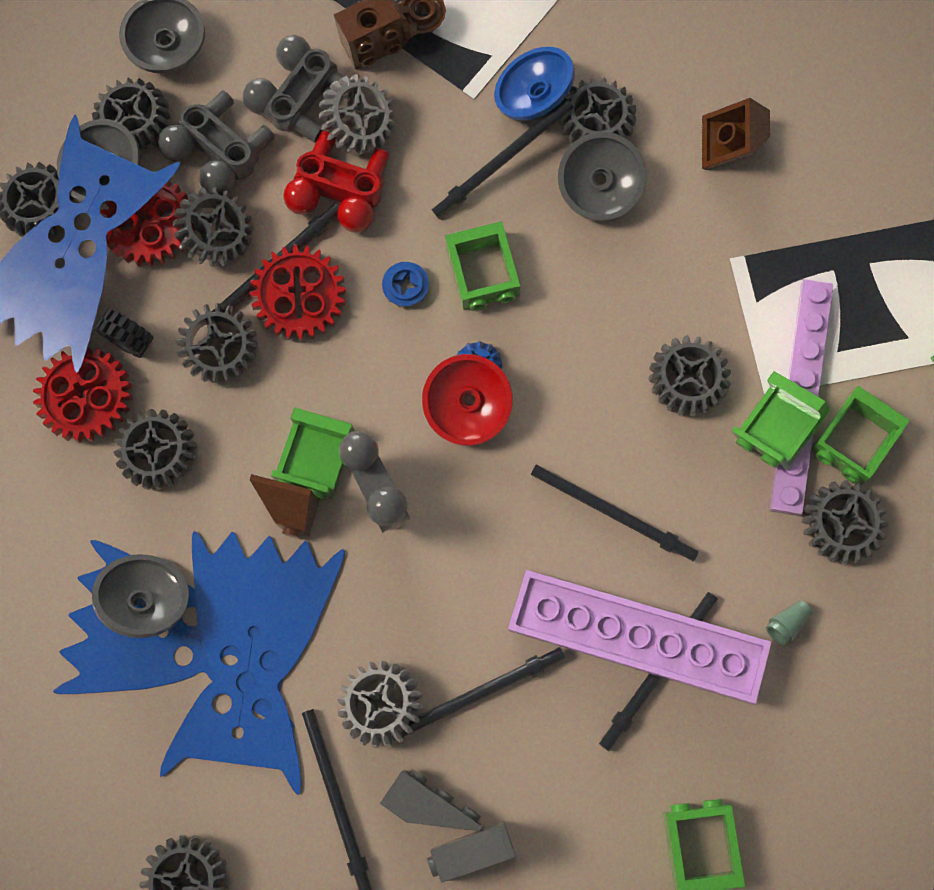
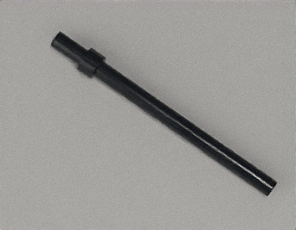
[431,98,573,219]
[211,203,339,323]
[531,464,699,562]
[599,592,718,752]
[393,647,566,741]
[302,709,372,890]

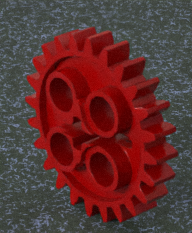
[100,180,195,267]
[249,245,346,341]
[33,347,133,443]

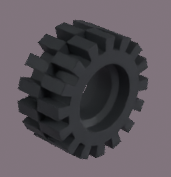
[94,308,154,358]

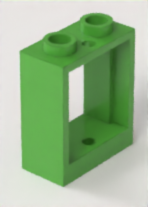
[445,221,520,311]
[811,386,910,485]
[663,799,745,890]

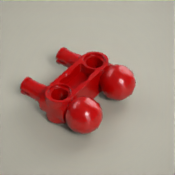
[283,131,389,233]

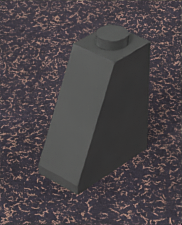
[427,821,516,883]

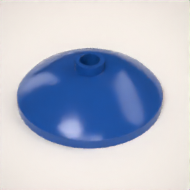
[494,46,575,120]

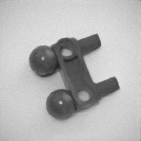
[243,35,350,143]
[158,90,275,195]
[338,431,410,533]

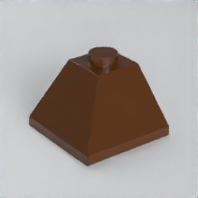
[702,98,770,170]
[250,474,319,539]

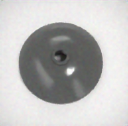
[119,0,205,73]
[57,119,141,204]
[558,132,646,221]
[92,554,189,638]

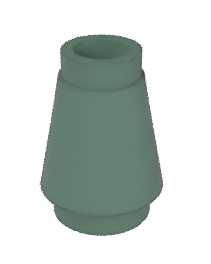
[766,600,813,645]

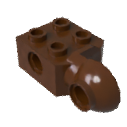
[333,0,446,70]

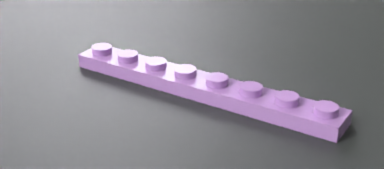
[769,279,833,516]

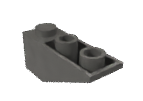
[380,769,483,831]

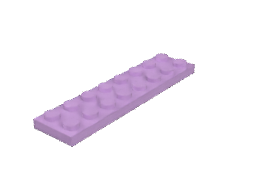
[508,570,771,705]

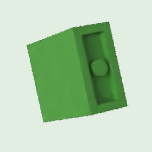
[732,371,830,470]
[271,407,355,500]

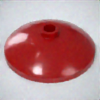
[422,354,513,445]

